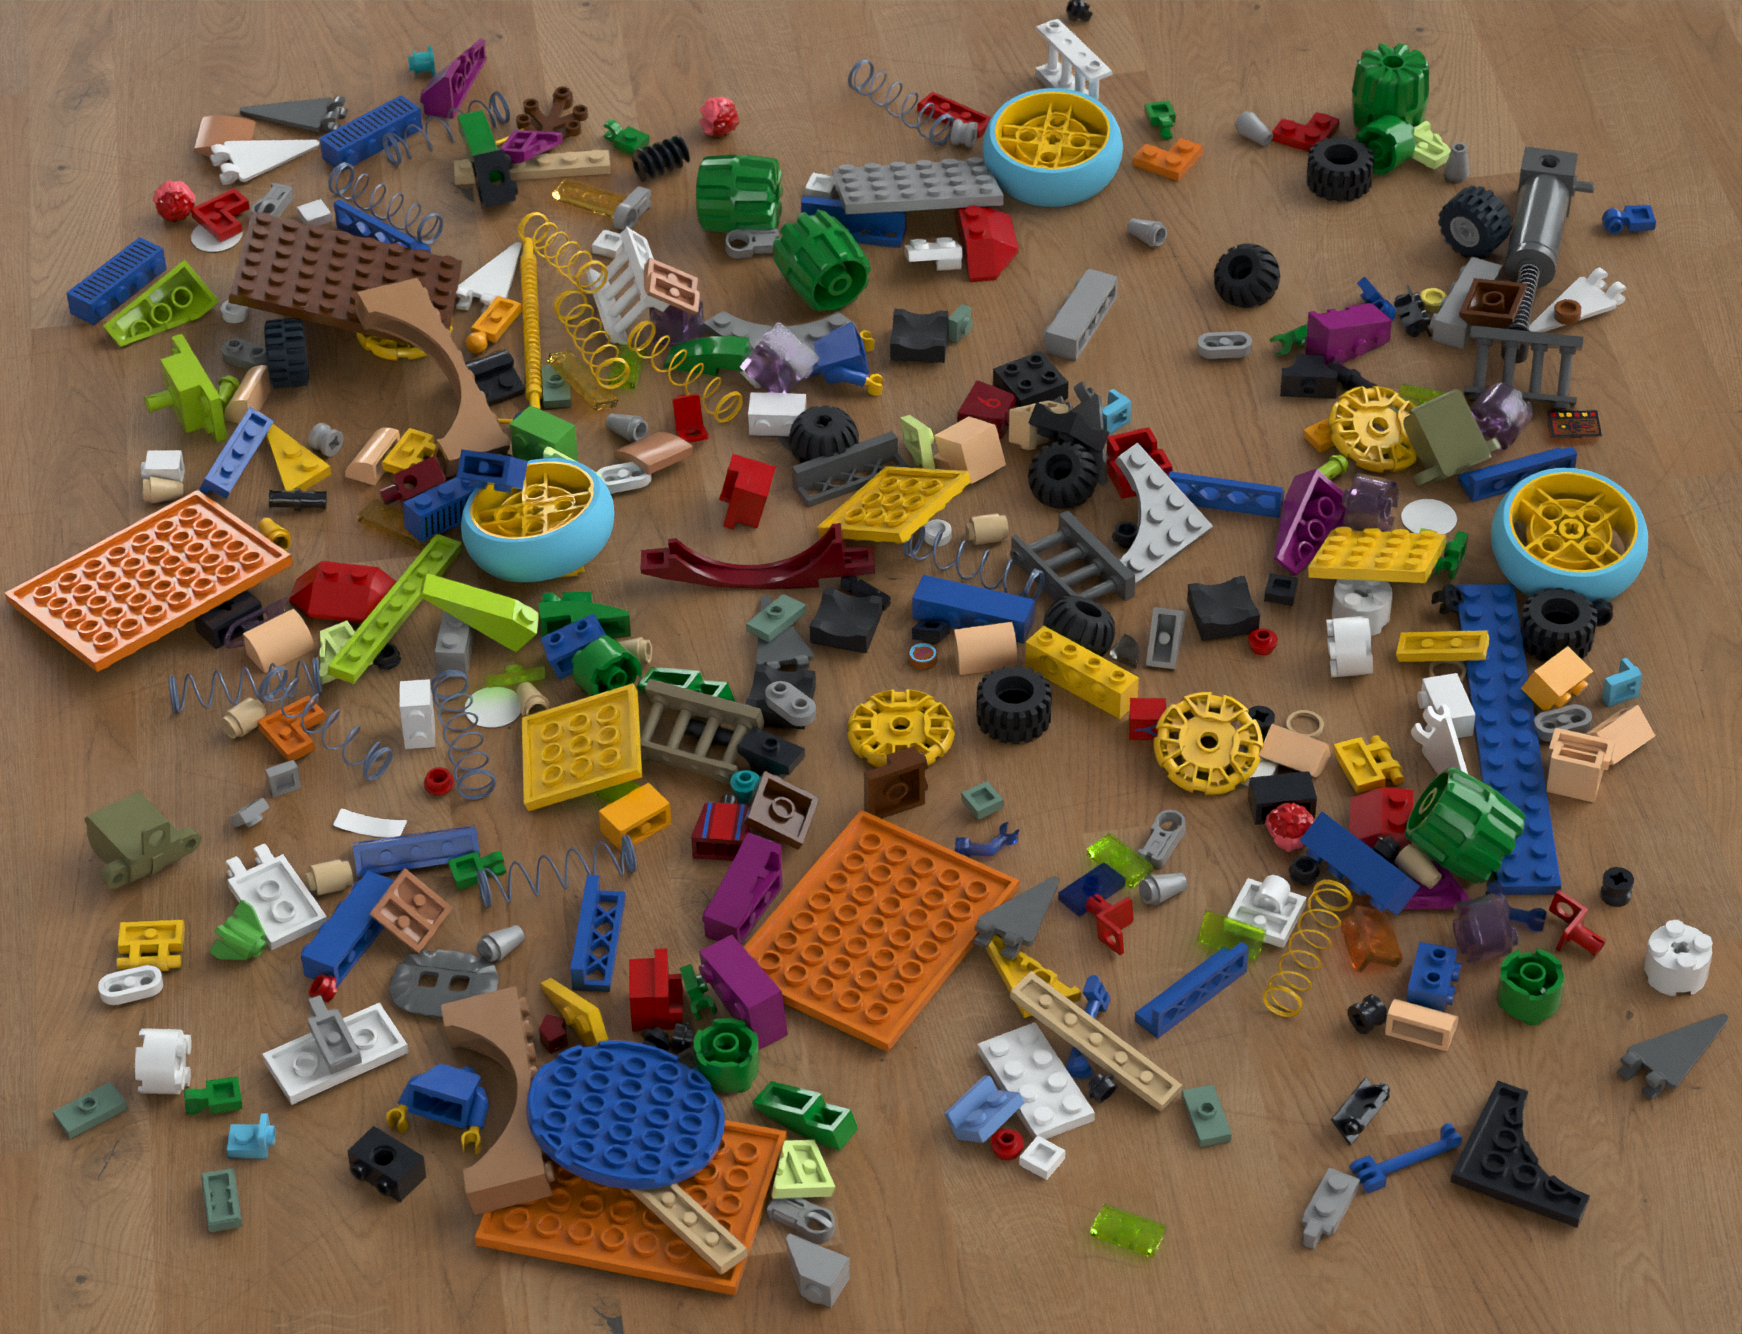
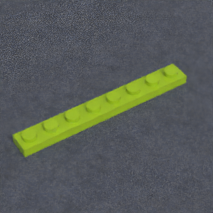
[327,534,462,684]

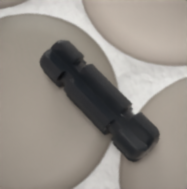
[841,576,891,611]

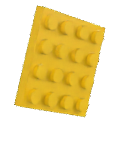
[817,466,972,544]
[1308,527,1446,583]
[522,683,642,812]

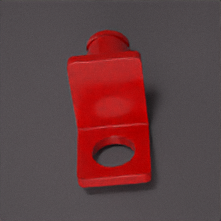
[672,393,709,443]
[1549,890,1607,957]
[1085,894,1134,955]

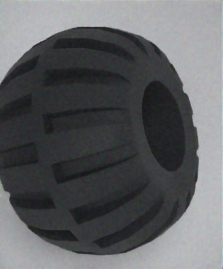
[1214,243,1280,308]
[789,405,859,464]
[1028,441,1098,509]
[1043,595,1115,657]

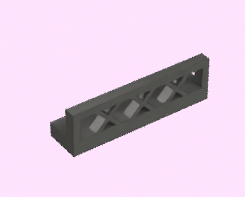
[792,431,908,508]

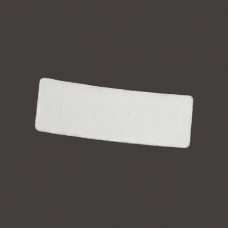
[333,808,407,838]

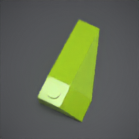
[102,260,220,347]
[419,573,540,652]

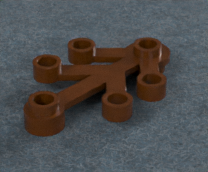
[516,87,588,155]

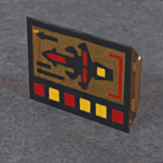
[1547,410,1602,438]

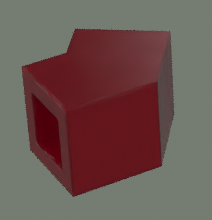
[539,1014,568,1054]

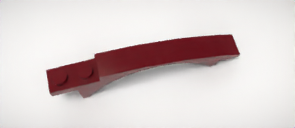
[640,523,875,590]

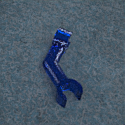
[955,822,1019,858]
[1485,880,1547,932]

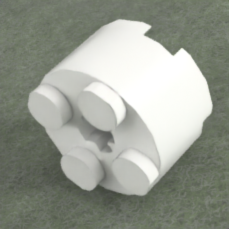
[1332,579,1392,636]
[1326,616,1373,678]
[1644,920,1713,996]
[135,1029,192,1095]

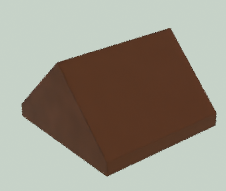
[1459,278,1528,329]

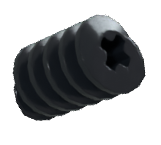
[632,135,690,182]

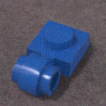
[1602,205,1656,234]
[1357,276,1396,321]

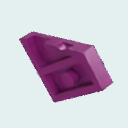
[500,130,562,164]
[1403,861,1471,909]

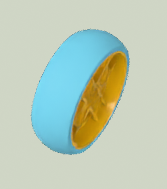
[982,88,1123,207]
[461,458,615,583]
[1491,468,1648,602]

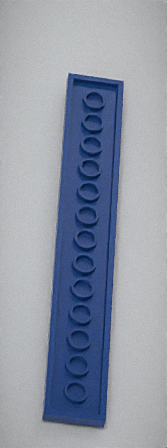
[1455,584,1562,895]

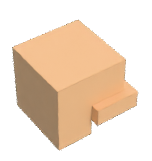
[933,417,1006,484]
[1546,728,1615,803]

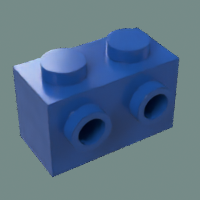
[457,449,528,493]
[541,613,605,680]
[1406,942,1461,1012]

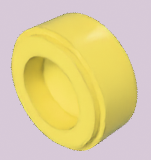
[1420,288,1447,313]

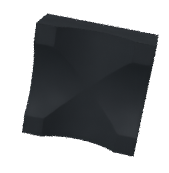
[890,309,948,363]
[993,351,1069,408]
[1028,402,1110,453]
[1187,576,1260,641]
[809,587,882,654]
[745,664,816,730]

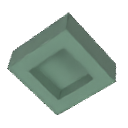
[948,304,973,343]
[961,781,1004,820]

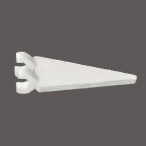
[210,140,319,185]
[456,242,522,314]
[1528,268,1626,333]
[1411,704,1468,774]

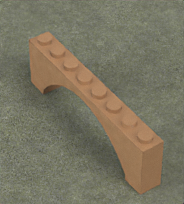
[353,278,510,478]
[441,986,556,1215]

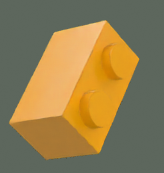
[1521,647,1593,712]
[599,783,672,851]

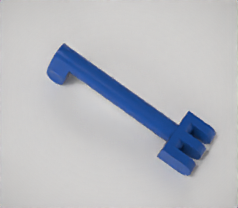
[1066,975,1111,1079]
[1349,1123,1462,1193]

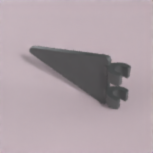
[239,96,348,133]
[1053,381,1108,485]
[756,595,814,672]
[973,877,1059,960]
[1617,1014,1728,1100]

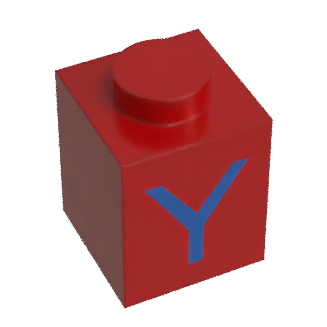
[1129,698,1166,741]

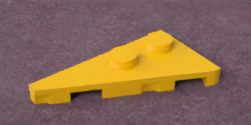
[266,424,331,491]
[986,934,1081,1018]
[540,978,609,1047]

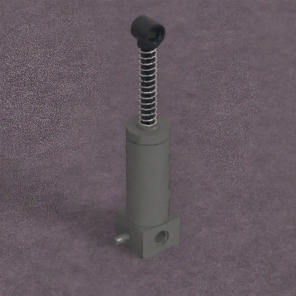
[1501,147,1595,363]

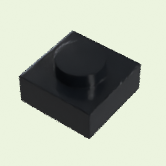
[1264,574,1298,606]
[912,620,950,645]

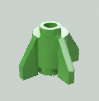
[209,900,267,960]

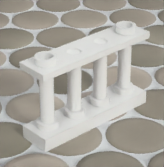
[1035,19,1112,103]
[585,227,670,348]

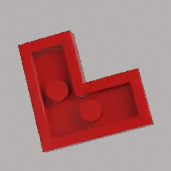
[1271,112,1340,152]
[190,188,250,242]

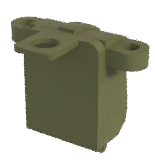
[1403,388,1501,487]
[84,792,201,889]

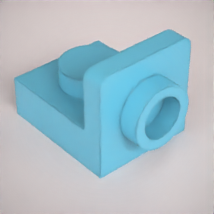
[1102,389,1131,435]
[1602,658,1642,707]
[227,1113,276,1159]

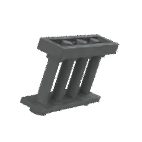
[1464,326,1583,410]
[1010,511,1135,602]

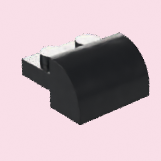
[464,349,525,407]

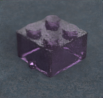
[740,321,820,394]

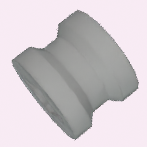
[951,119,978,148]
[308,422,344,457]

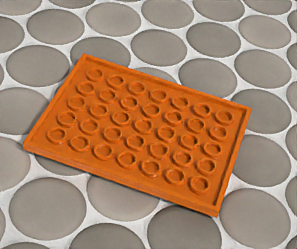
[4,490,293,672]
[743,810,1020,1052]
[475,1120,787,1296]

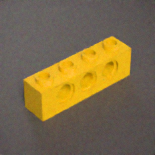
[1025,626,1139,719]

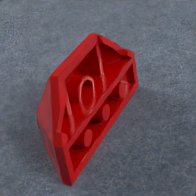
[954,206,1019,282]
[289,561,396,623]
[1349,787,1414,868]

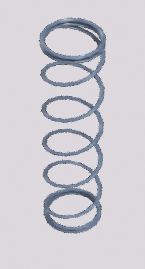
[848,59,955,145]
[382,91,510,165]
[328,163,443,245]
[903,526,1045,602]
[169,658,322,713]
[258,666,393,781]
[430,670,496,800]
[477,834,637,909]

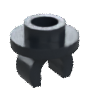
[1066,0,1093,22]
[1431,584,1464,614]
[641,1026,672,1050]

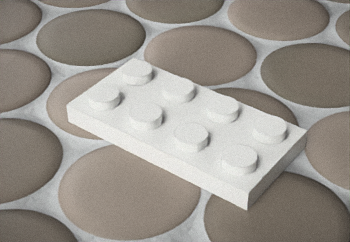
[263,1003,409,1105]
[977,1022,1095,1140]

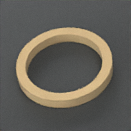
[1428,661,1466,682]
[1286,710,1324,739]

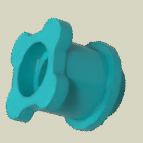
[408,46,436,76]
[730,770,760,809]

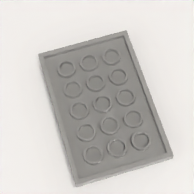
[832,157,1003,214]

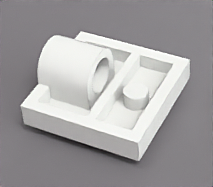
[904,237,963,271]
[1224,875,1306,948]

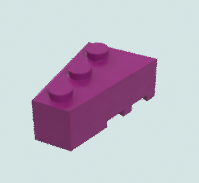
[1305,303,1392,366]
[702,832,783,945]
[698,935,788,1050]

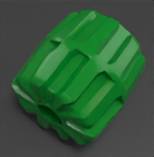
[1352,43,1429,130]
[696,155,783,233]
[772,210,871,312]
[1405,767,1525,883]

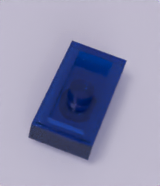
[1058,862,1125,917]

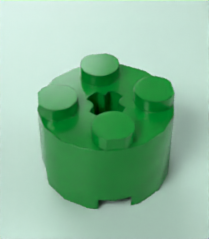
[1355,114,1415,175]
[572,635,642,696]
[1497,949,1565,1025]
[694,1018,760,1093]

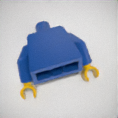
[803,322,883,396]
[386,1064,489,1154]

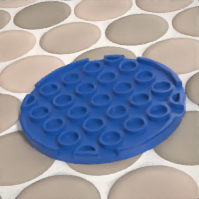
[526,1041,725,1189]

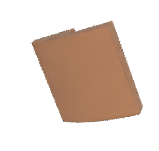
[193,115,256,157]
[644,258,700,315]
[613,432,693,475]
[369,868,453,954]

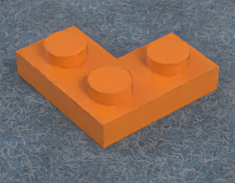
[1133,138,1203,181]
[257,695,325,761]

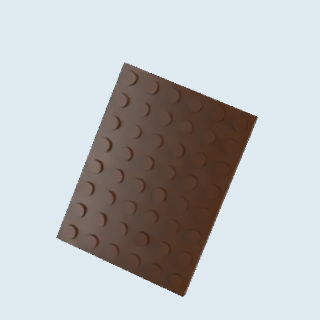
[228,212,462,345]

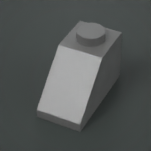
[1146,607,1185,669]
[786,1234,850,1308]

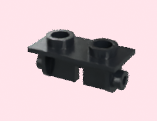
[1394,285,1432,337]
[1331,1077,1390,1145]

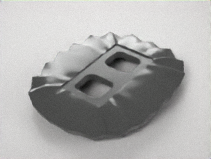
[389,949,499,1019]

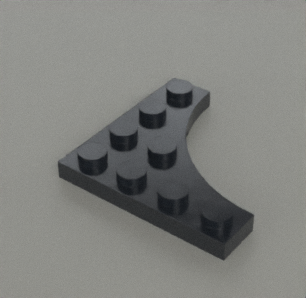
[1451,1080,1590,1228]

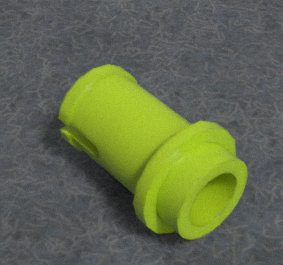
[216,375,239,410]
[1318,454,1349,480]

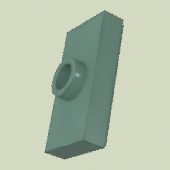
[541,364,572,409]
[746,594,806,643]
[53,1081,128,1139]
[1181,1084,1232,1147]
[201,1168,243,1233]

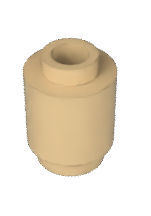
[965,513,1009,545]
[220,697,266,739]
[305,859,353,896]

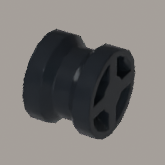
[1248,706,1275,743]
[1600,867,1634,907]
[1347,994,1388,1035]

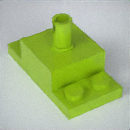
[144,334,227,443]

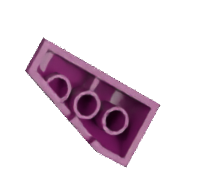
[420,39,487,119]
[1273,469,1356,576]

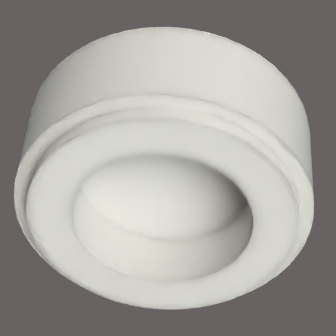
[221,300,249,323]
[924,519,952,546]

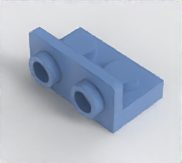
[945,1075,1025,1143]

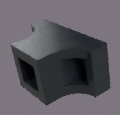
[1280,354,1337,399]
[737,727,805,780]

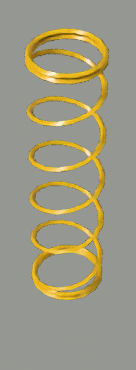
[518,212,608,294]
[553,289,630,389]
[627,320,743,423]
[1262,880,1353,1017]

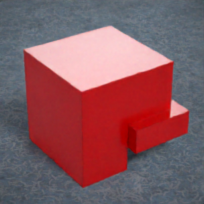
[1106,427,1173,499]
[719,454,776,530]
[629,948,683,1031]

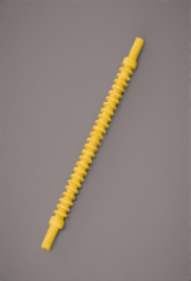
[520,237,543,409]

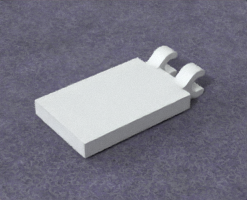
[226,843,327,950]

